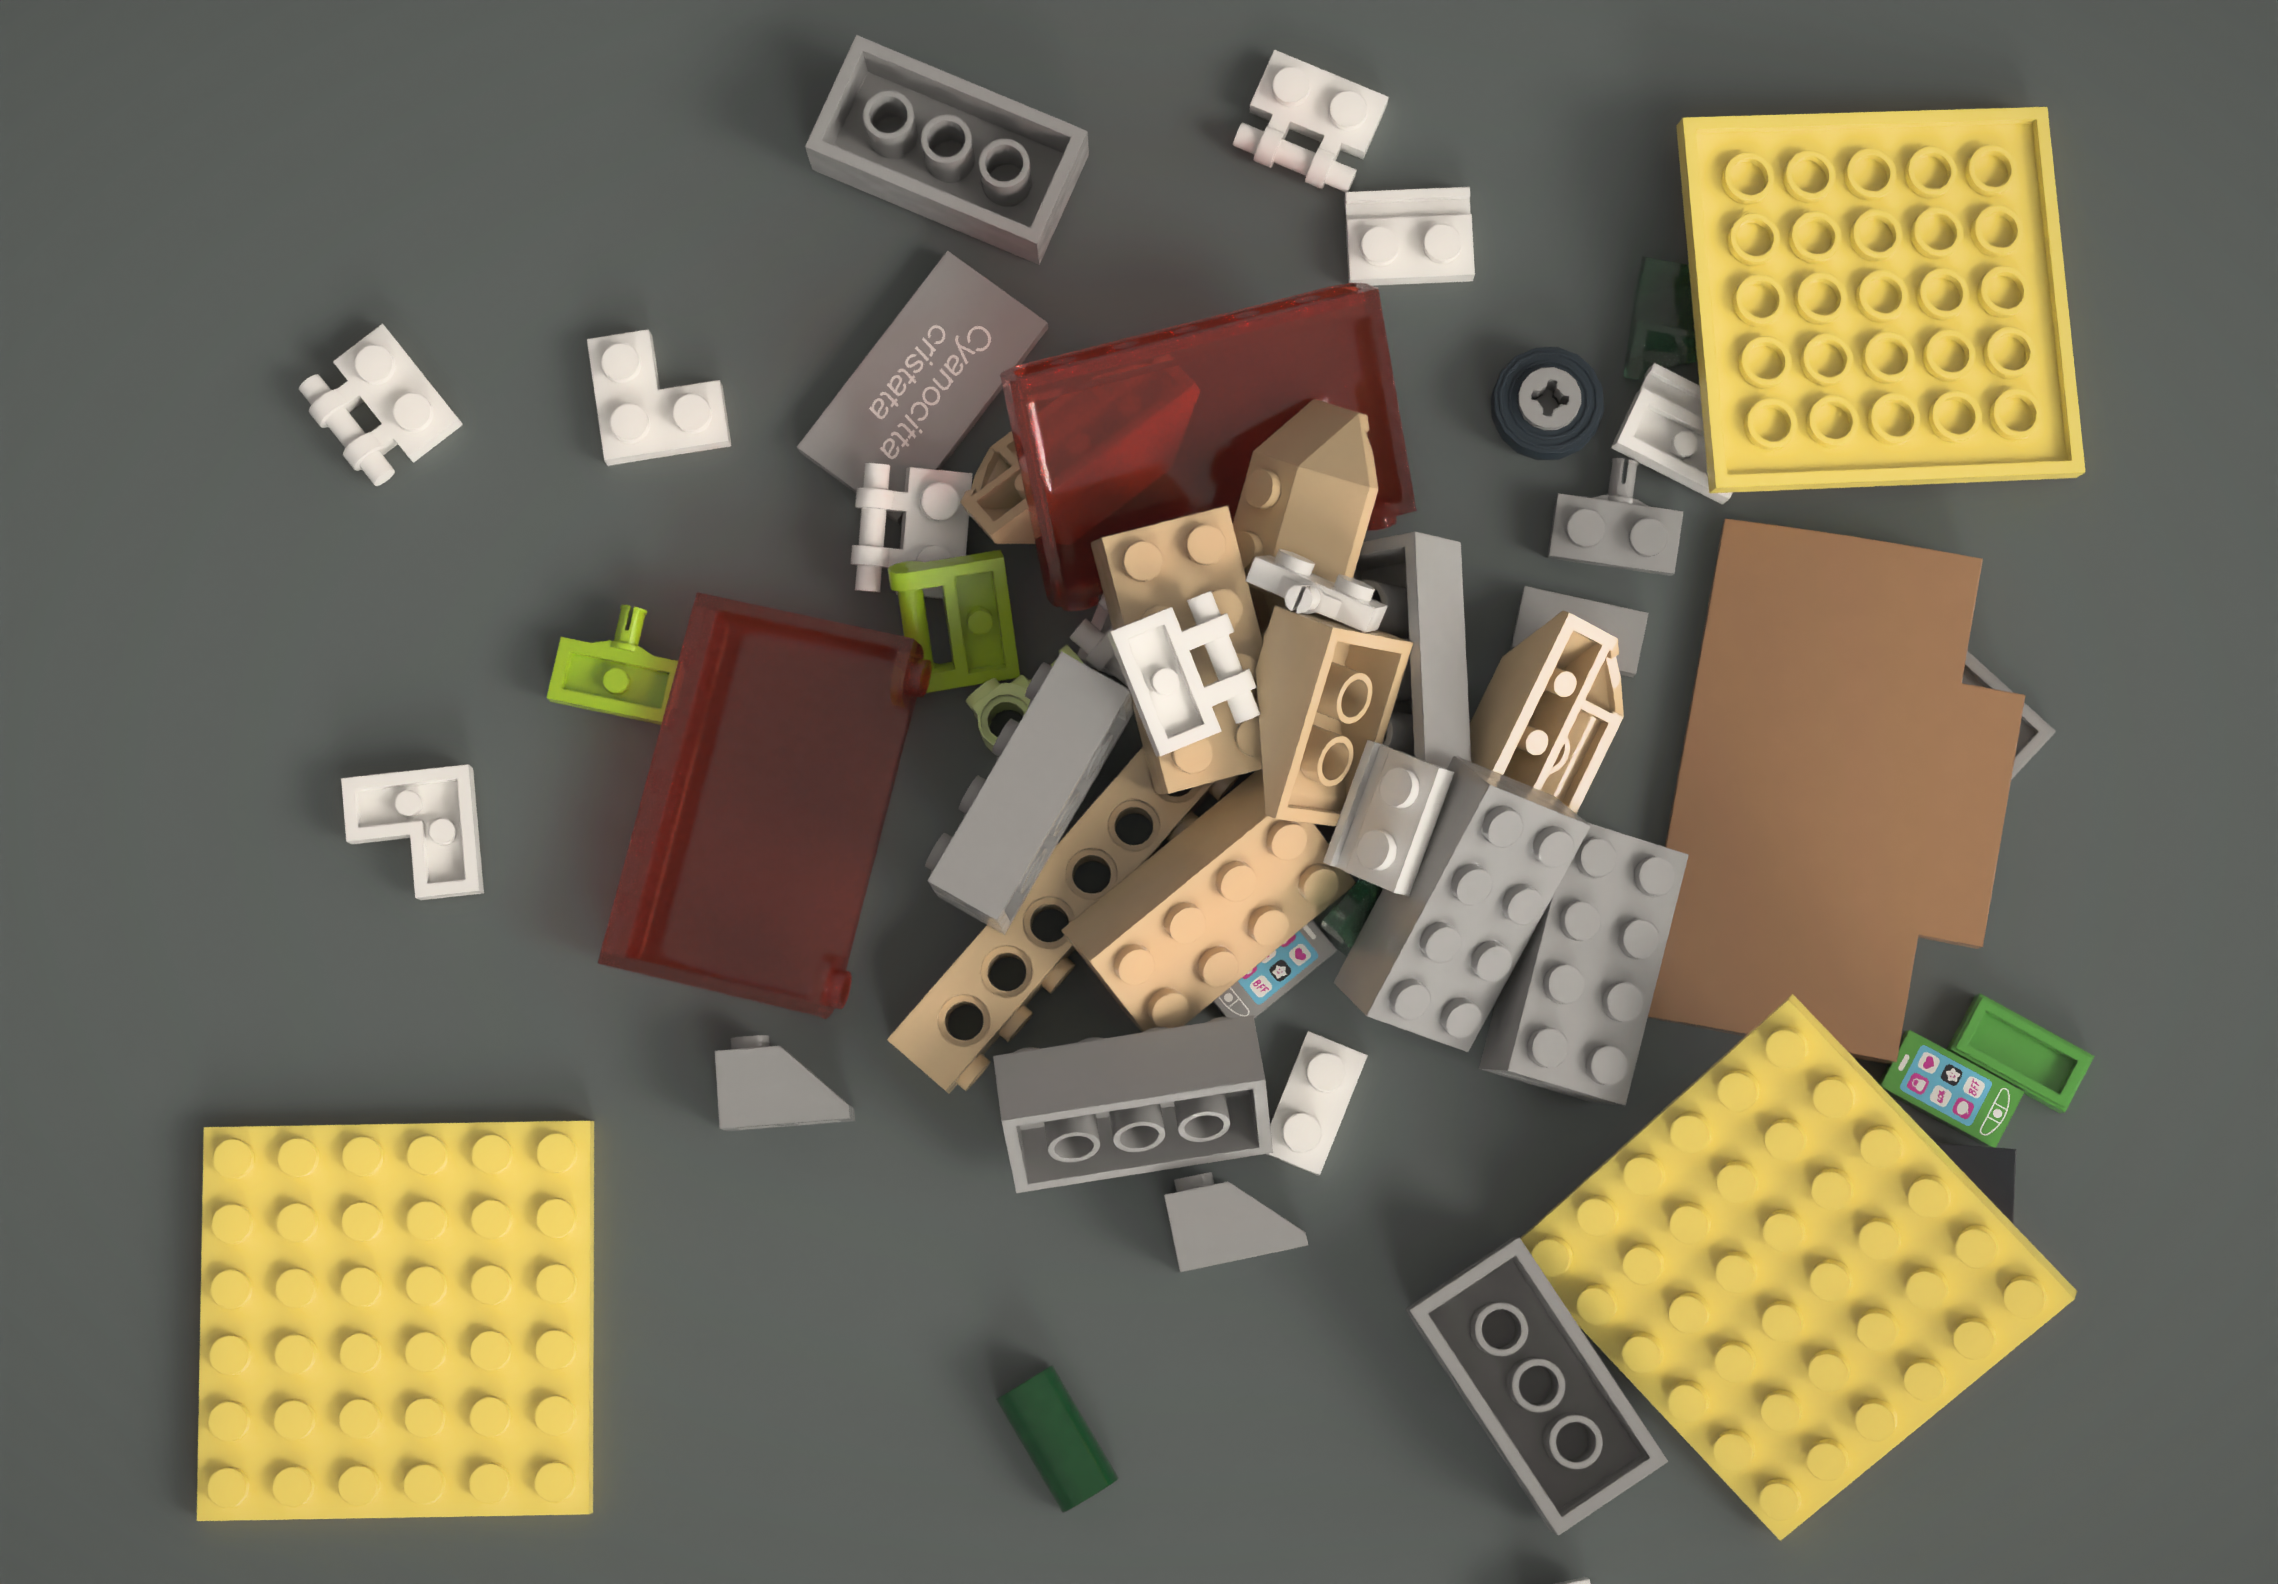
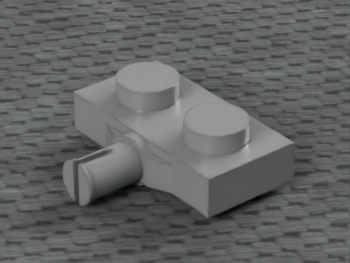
[1547,458,1684,576]

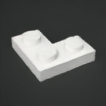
[587,329,731,466]
[341,764,484,900]

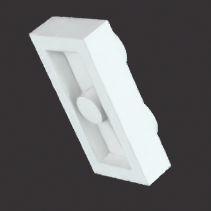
[1266,1031,1368,1176]

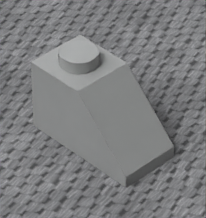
[715,1035,855,1131]
[1164,1172,1308,1272]

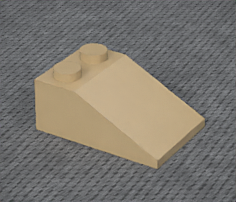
[1256,606,1413,826]

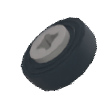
[1491,347,1604,460]

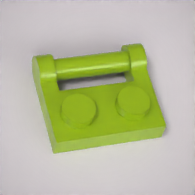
[888,550,1020,694]

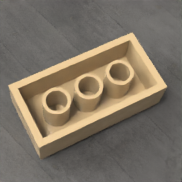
[1091,506,1263,794]
[1061,769,1356,1032]

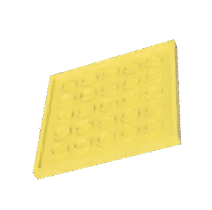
[1676,107,2085,493]
[1520,994,2077,1541]
[197,1121,594,1521]

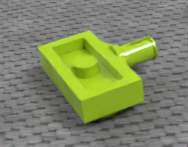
[546,605,688,728]

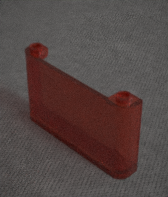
[1000,283,1417,611]
[598,592,932,1019]

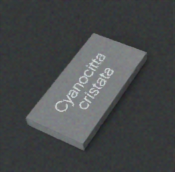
[797,251,1048,525]

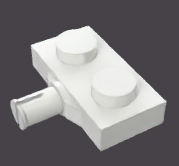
[1246,549,1387,633]

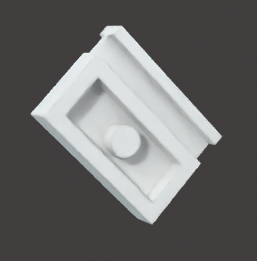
[1344,187,1475,287]
[1611,363,1733,505]
[1323,740,1454,897]

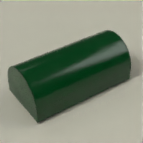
[996,1365,1119,1513]

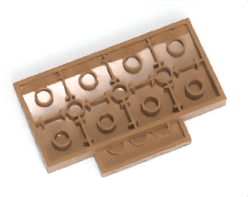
[1648,519,2025,1064]

